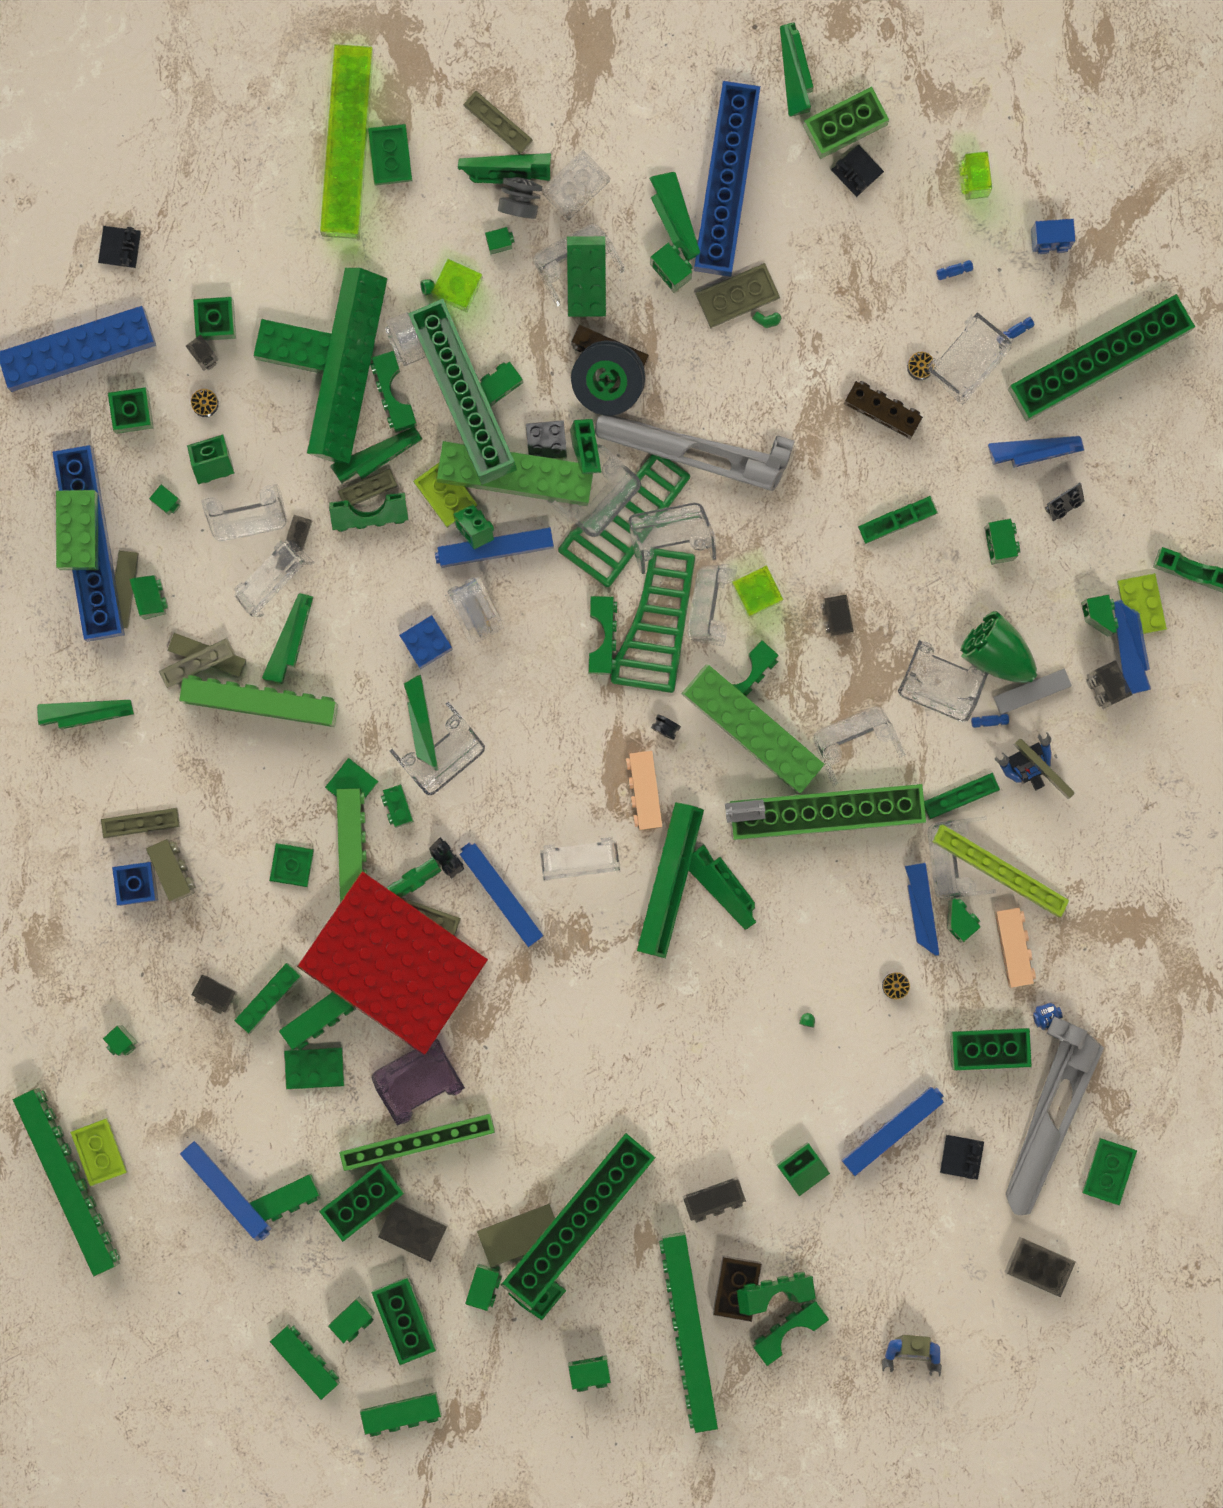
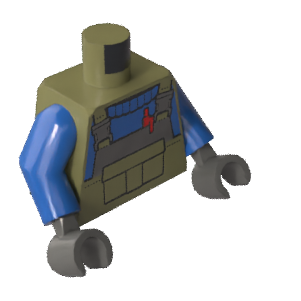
[882,1335,942,1376]

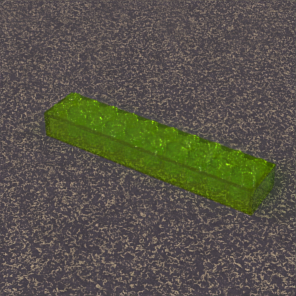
[320,44,374,239]

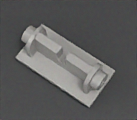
[725,799,765,823]

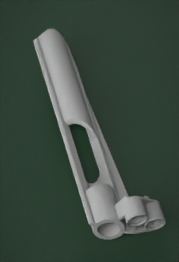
[595,415,794,491]
[1006,1016,1104,1215]

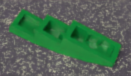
[858,496,938,544]

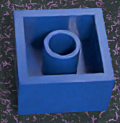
[1031,219,1075,254]
[399,615,453,670]
[112,862,158,906]

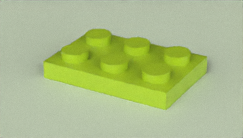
[413,463,478,528]
[1117,573,1167,634]
[70,1118,127,1186]

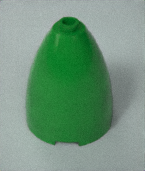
[960,611,1037,683]

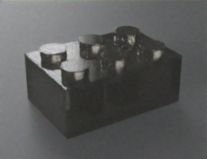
[1086,660,1132,709]
[682,1177,746,1223]
[378,1201,448,1262]
[1004,1236,1076,1297]

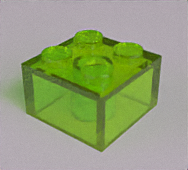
[959,151,992,200]
[432,259,483,313]
[731,565,784,619]

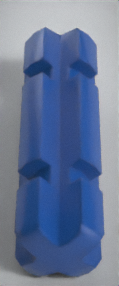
[936,260,974,280]
[999,317,1035,344]
[971,714,1009,728]

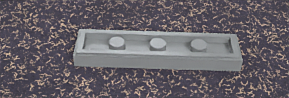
[993,668,1072,715]

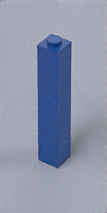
[435,527,554,568]
[459,842,544,948]
[841,1087,944,1176]
[180,1141,272,1242]

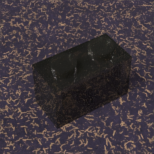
[186,335,218,371]
[820,594,854,638]
[191,974,238,1014]

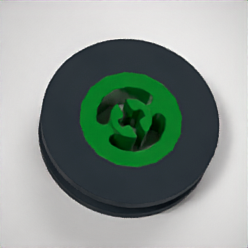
[571,341,646,416]

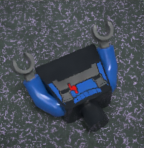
[995,732,1052,791]

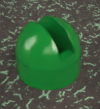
[420,279,436,295]
[799,1013,815,1028]

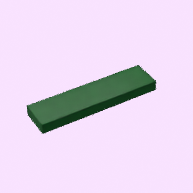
[924,772,1000,820]

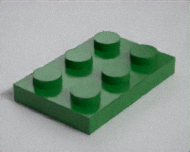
[368,124,412,186]
[284,1047,345,1090]
[1082,1138,1137,1206]

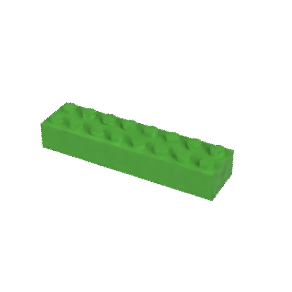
[437,441,593,506]
[681,665,825,794]
[179,675,338,727]

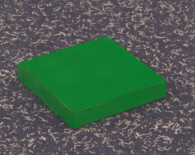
[325,758,379,799]
[269,843,314,887]

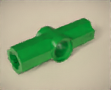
[387,857,442,898]

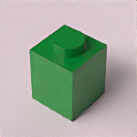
[485,227,515,255]
[149,484,181,515]

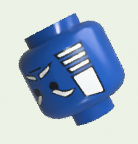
[1033,1003,1063,1030]

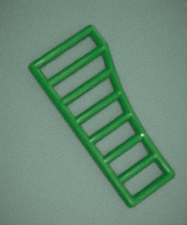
[558,454,691,587]
[611,548,695,693]

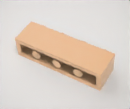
[626,751,662,831]
[995,908,1036,988]

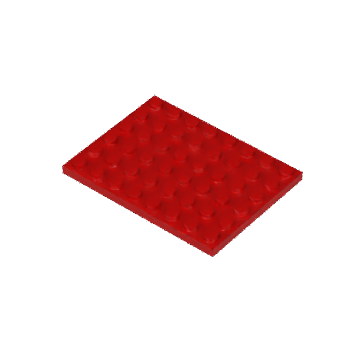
[297,871,488,1055]

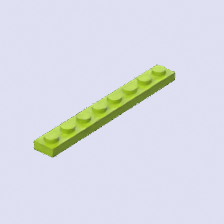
[932,825,1069,917]

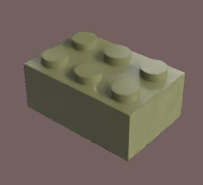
[146,839,196,902]

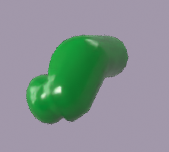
[752,311,782,328]

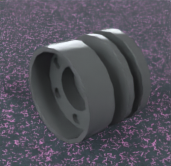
[498,177,543,219]

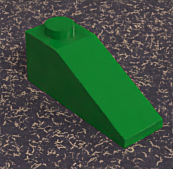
[570,419,602,474]

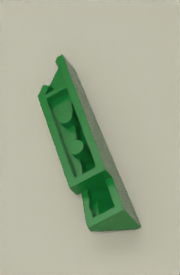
[780,22,814,117]
[458,153,551,184]
[649,172,700,262]
[330,427,423,484]
[262,593,313,684]
[404,675,439,771]
[37,699,134,730]
[689,845,756,930]

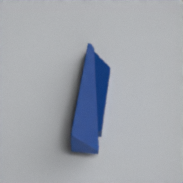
[988,436,1084,468]
[1114,600,1151,695]
[905,863,939,956]

